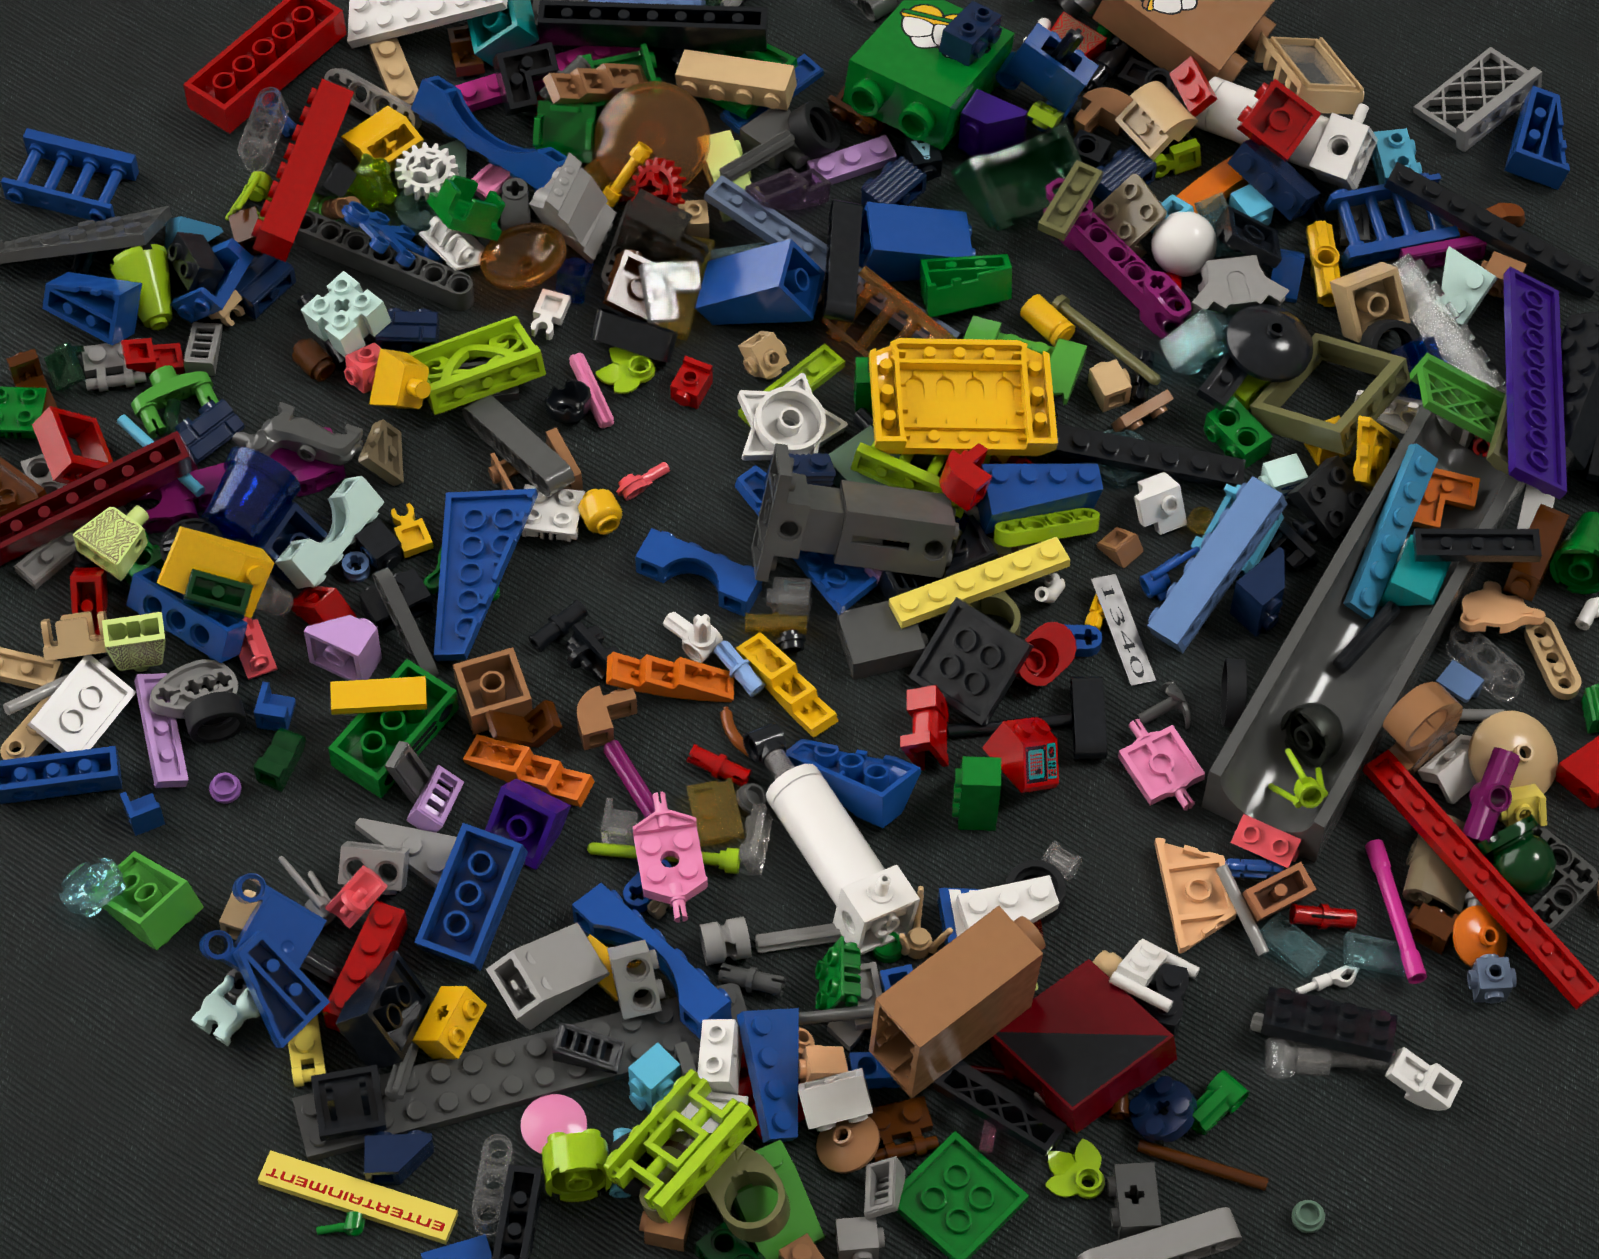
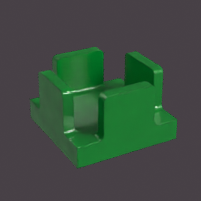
[533,100,597,163]
[426,175,505,241]

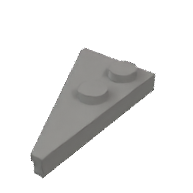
[355,818,457,889]

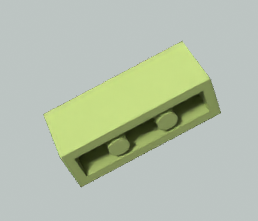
[697,130,760,222]

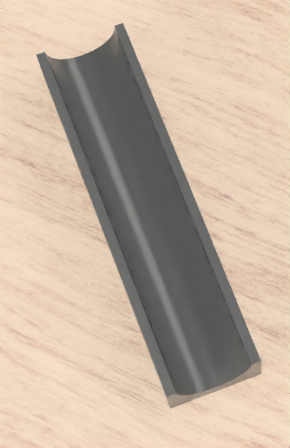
[1201,404,1526,863]

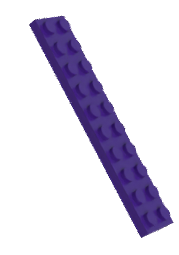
[1503,267,1567,500]

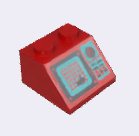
[982,717,1059,793]

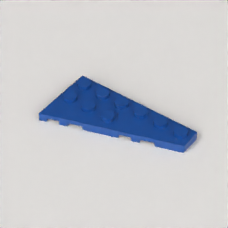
[735,465,878,615]
[434,489,538,661]

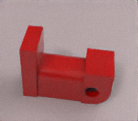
[900,685,949,771]

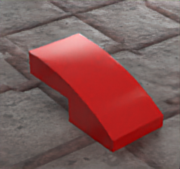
[121,338,185,374]

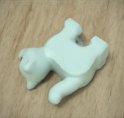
[191,975,260,1046]

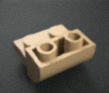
[1115,81,1198,160]

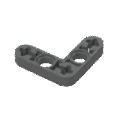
[1532,824,1599,932]

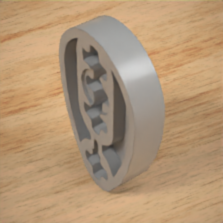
[149,659,238,719]

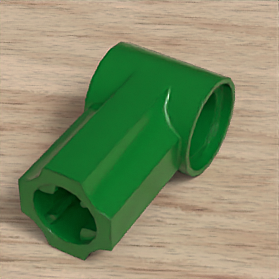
[1191,1070,1250,1136]

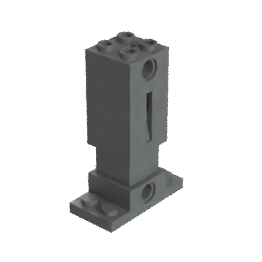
[751,443,959,582]

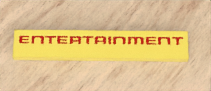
[258,1150,458,1245]

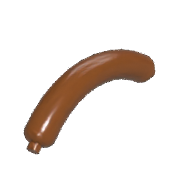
[720,707,760,762]

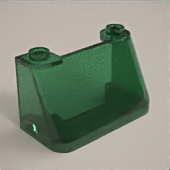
[951,123,1082,232]

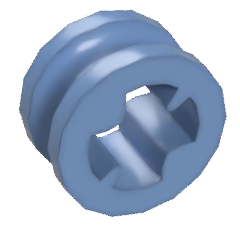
[342,551,370,582]

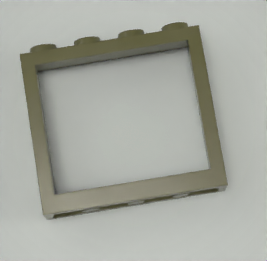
[1250,333,1410,455]

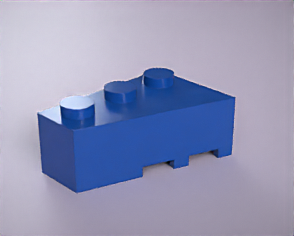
[1504,86,1570,190]
[42,272,142,346]

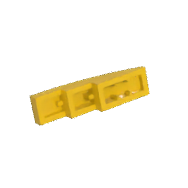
[736,632,838,738]

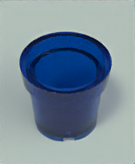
[203,446,301,547]

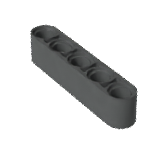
[462,395,575,497]

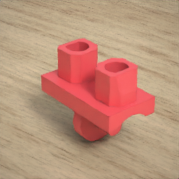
[325,865,388,929]

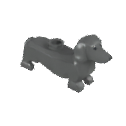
[232,402,363,466]

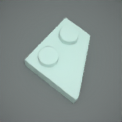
[1438,246,1497,327]

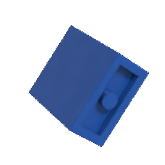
[170,238,254,323]

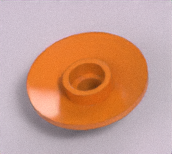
[1453,905,1507,968]

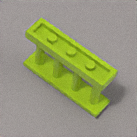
[851,442,992,518]

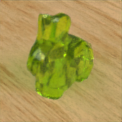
[346,153,397,210]

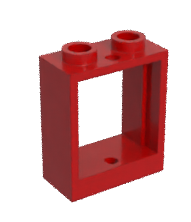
[32,406,113,484]

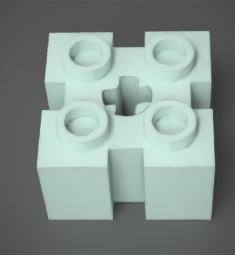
[301,271,392,357]

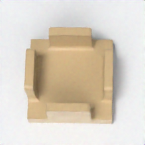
[41,611,107,661]

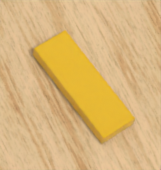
[330,676,427,715]

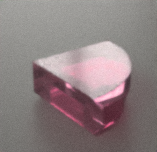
[978,1120,997,1154]

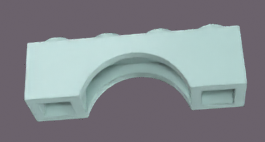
[275,475,384,589]

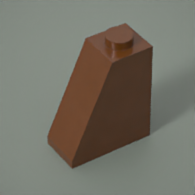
[1503,504,1569,602]

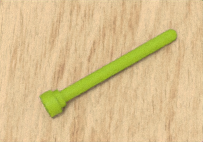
[587,842,741,874]

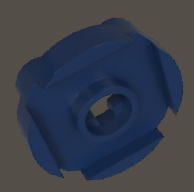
[1129,1076,1197,1143]

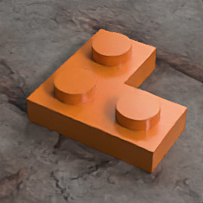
[1412,468,1480,529]

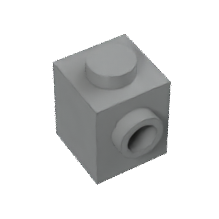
[835,1217,885,1259]

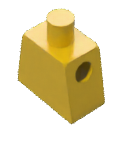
[369,348,431,409]

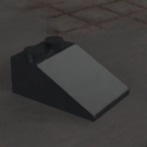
[335,950,431,1069]

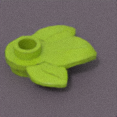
[595,347,655,394]
[1045,1139,1105,1199]

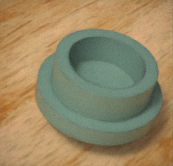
[1291,1200,1325,1233]

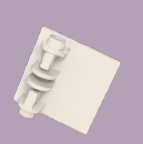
[419,216,497,271]
[522,484,585,542]

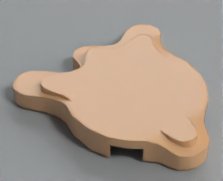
[1459,581,1546,634]

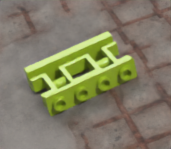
[603,1069,758,1224]

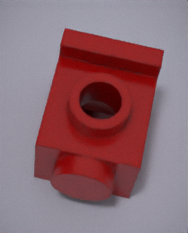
[670,355,713,409]

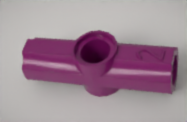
[1462,747,1520,844]

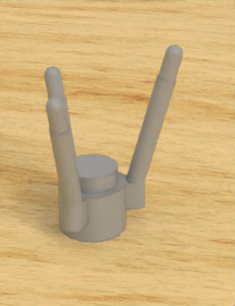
[278,856,336,927]

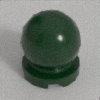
[1476,814,1556,896]

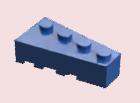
[977,464,1103,534]

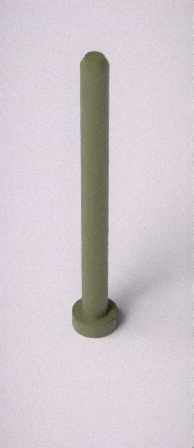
[1051,294,1161,385]

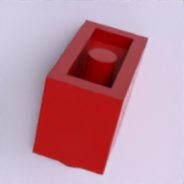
[70,567,108,635]
[287,586,357,625]

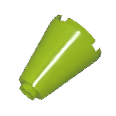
[110,244,172,330]

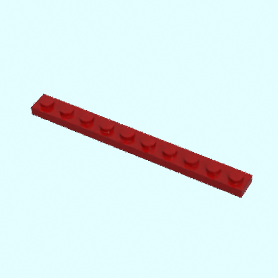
[1362,749,1599,1010]

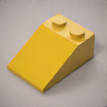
[157,526,275,618]

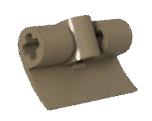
[1402,813,1477,914]

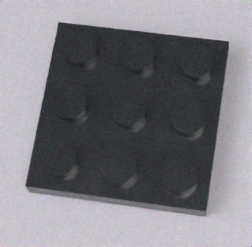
[909,597,1034,726]

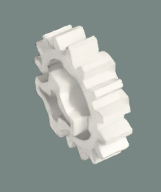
[394,142,458,201]

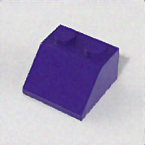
[958,89,1028,159]
[485,778,571,870]

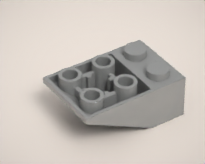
[486,923,610,1030]

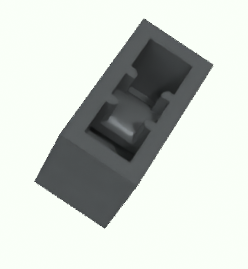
[1107,1162,1162,1240]

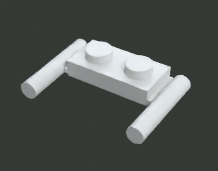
[1109,938,1200,1013]

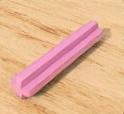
[569,352,614,429]

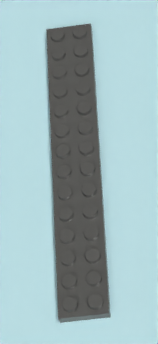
[292,983,747,1162]

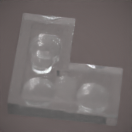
[639,261,702,323]

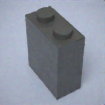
[836,601,929,680]

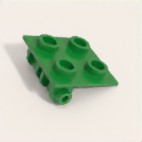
[0,387,47,439]
[815,936,861,1010]

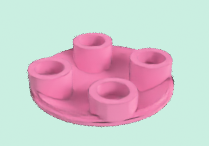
[521,1094,587,1154]

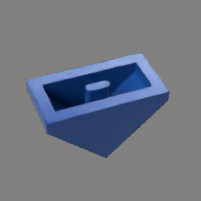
[1271,249,1305,303]

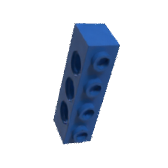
[126,566,248,663]
[0,746,122,804]

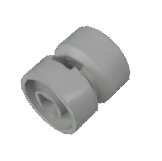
[699,916,752,966]

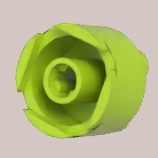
[541,1129,612,1202]

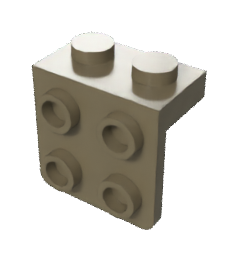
[1093,174,1167,258]

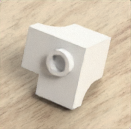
[1134,472,1187,535]

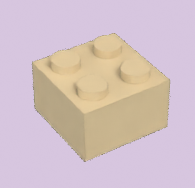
[1330,262,1411,343]

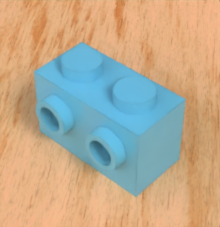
[1371,128,1422,185]
[628,1042,681,1114]

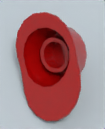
[1016,622,1077,686]

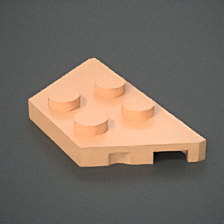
[1154,838,1237,953]

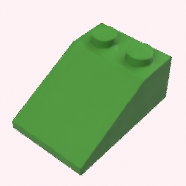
[88,851,204,950]
[732,1139,825,1259]

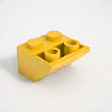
[341,106,423,183]

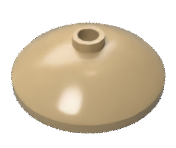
[1468,711,1558,794]

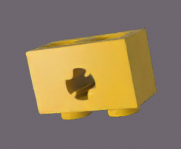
[412,986,487,1059]

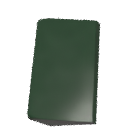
[183,569,253,619]

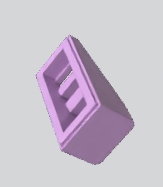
[407,764,464,833]

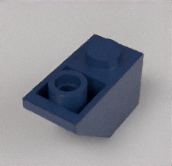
[364,1130,434,1185]

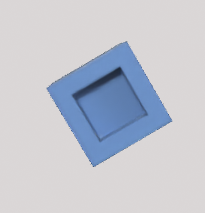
[1436,660,1484,703]

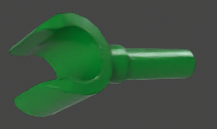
[316,1211,365,1236]

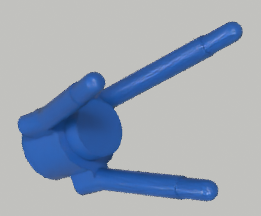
[1139,546,1200,601]

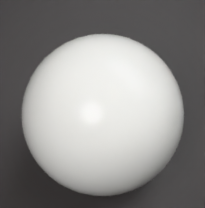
[1151,211,1217,277]

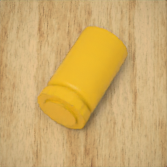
[1020,294,1075,347]

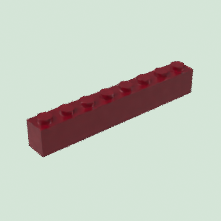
[0,431,198,566]

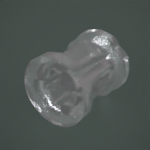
[1041,840,1083,881]

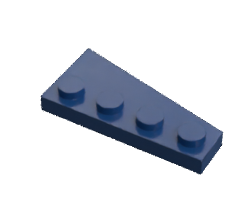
[737,1008,799,1143]

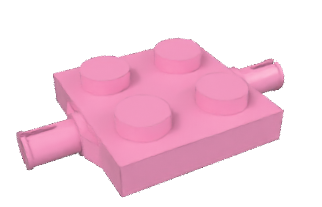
[1118,719,1205,810]

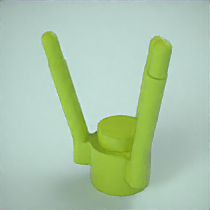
[225,171,273,221]
[1268,748,1328,808]

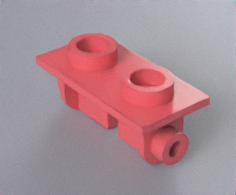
[238,617,278,680]
[1230,814,1302,868]

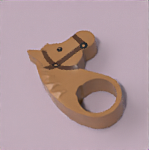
[1383,681,1463,775]

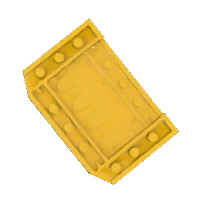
[869,338,1058,456]

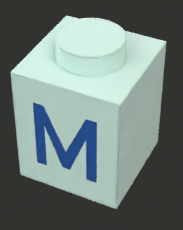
[1258,453,1308,499]

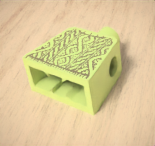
[73,505,149,581]
[102,612,166,672]

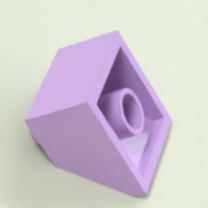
[304,615,382,681]

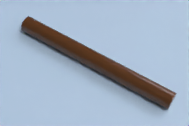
[1137,1139,1269,1191]

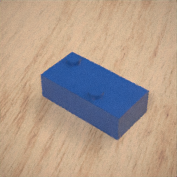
[414,823,528,971]

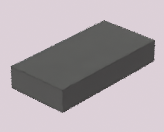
[385,741,431,804]

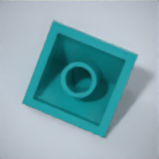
[1379,535,1451,607]

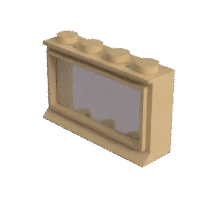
[1254,31,1364,115]

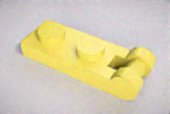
[288,1014,326,1088]

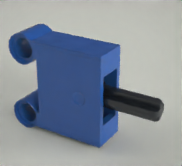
[995,23,1099,123]
[199,873,342,987]

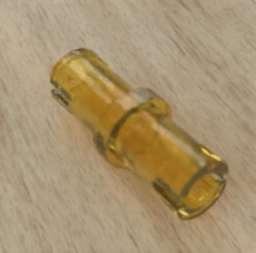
[745,612,807,636]

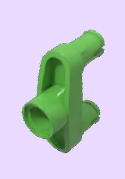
[131,365,219,439]

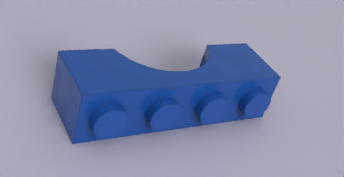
[635,528,762,617]

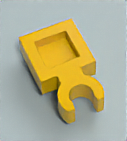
[391,503,433,558]

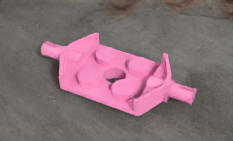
[633,792,708,923]

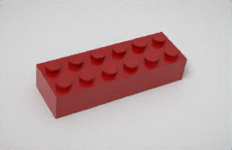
[183,0,347,134]

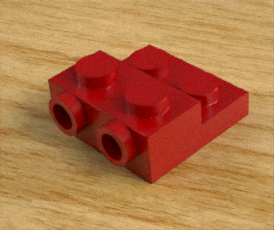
[1237,79,1321,162]

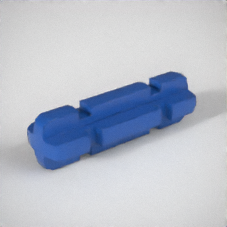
[1225,858,1284,879]

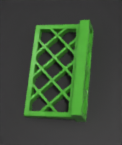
[1409,352,1505,443]

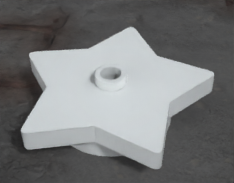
[737,373,848,461]

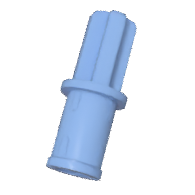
[714,641,766,697]

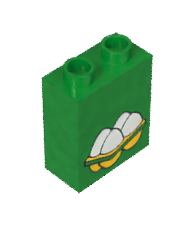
[843,0,1015,150]

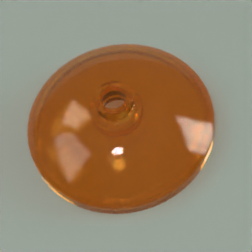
[480,223,567,290]

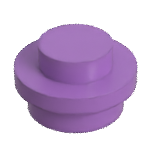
[209,772,242,804]

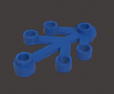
[341,201,444,267]

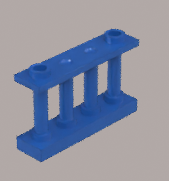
[1,128,139,222]
[1324,173,1460,269]

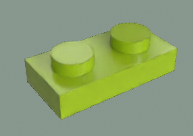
[1027,100,1064,130]

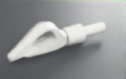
[1295,959,1364,994]

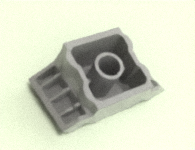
[529,152,617,265]
[1184,255,1290,325]

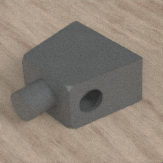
[740,108,808,169]

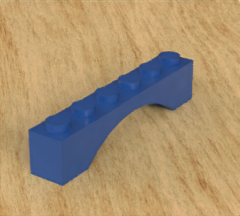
[411,75,567,192]
[572,883,732,1040]

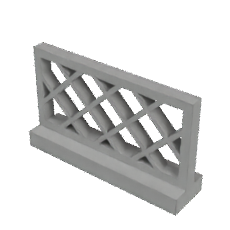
[1413,47,1542,152]

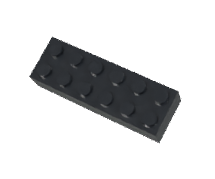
[1561,311,1599,471]

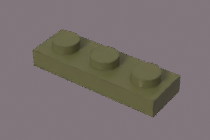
[1037,160,1103,241]

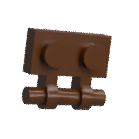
[867,1096,939,1162]

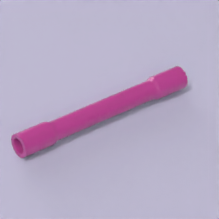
[1365,839,1427,984]

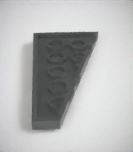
[0,206,172,264]

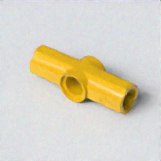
[1306,221,1341,307]

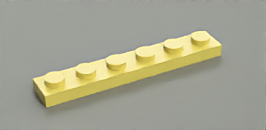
[889,537,1070,629]

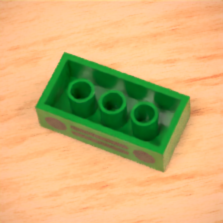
[328,659,459,798]

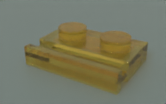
[686,778,744,847]

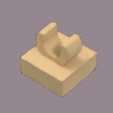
[208,290,245,326]

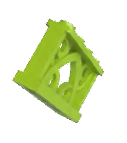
[408,316,546,415]

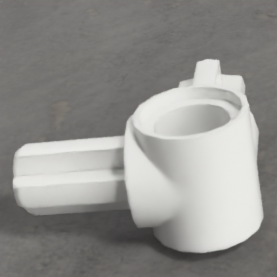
[663,612,723,663]

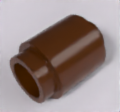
[292,338,336,382]

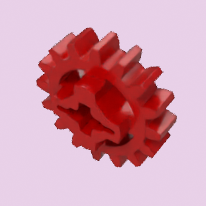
[630,157,688,222]

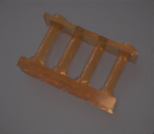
[821,265,957,360]

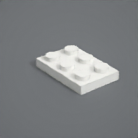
[28,655,136,752]

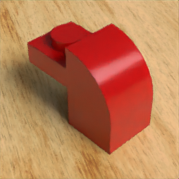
[939,443,992,512]

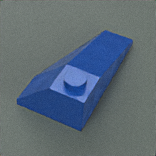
[786,739,921,828]

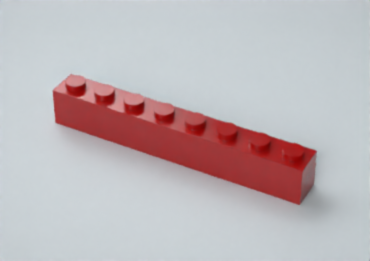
[251,78,354,262]

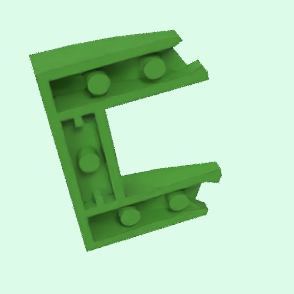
[964,315,1087,405]

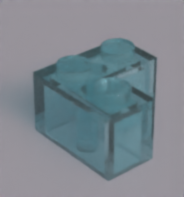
[1159,309,1234,375]

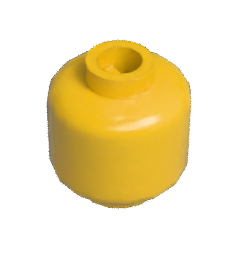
[578,489,623,535]

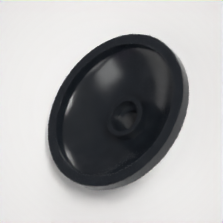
[1225,304,1313,382]

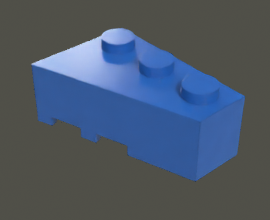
[233,930,330,1048]

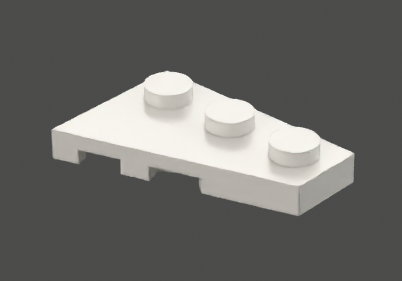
[956,875,1059,930]

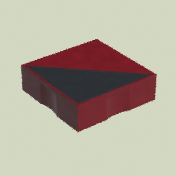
[990,959,1177,1134]

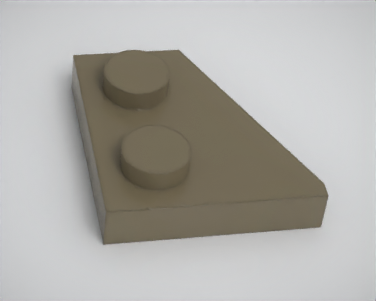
[358,419,404,486]

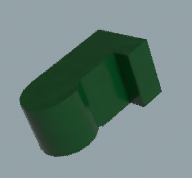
[254,727,306,792]

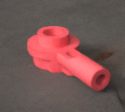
[616,462,670,501]

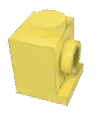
[1498,784,1547,827]

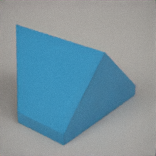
[165,216,224,263]

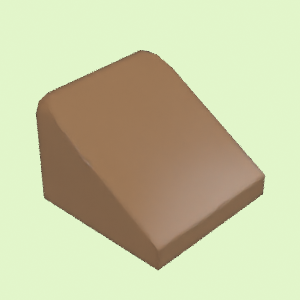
[1096,527,1143,568]

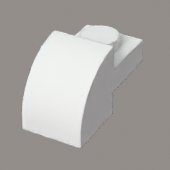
[1385,1047,1463,1111]

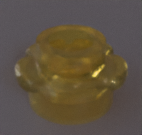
[1187,506,1214,535]

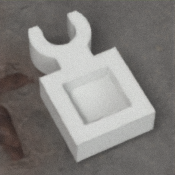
[531,289,571,340]

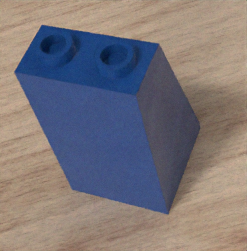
[859,202,976,282]
[695,239,825,325]

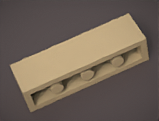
[675,49,797,110]

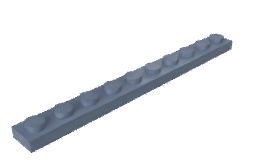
[704,175,961,339]

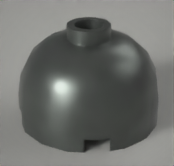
[1280,703,1344,768]

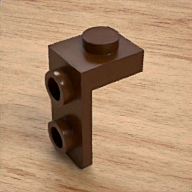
[6,348,58,414]
[485,700,563,748]

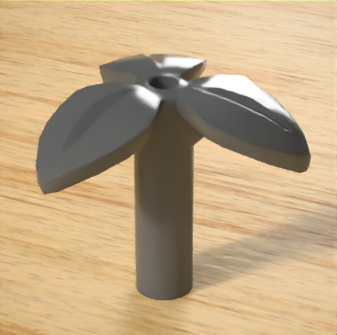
[1137,681,1191,730]

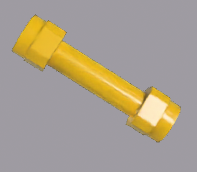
[602,141,653,207]

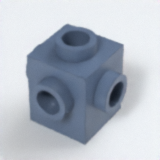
[1467,954,1517,1004]

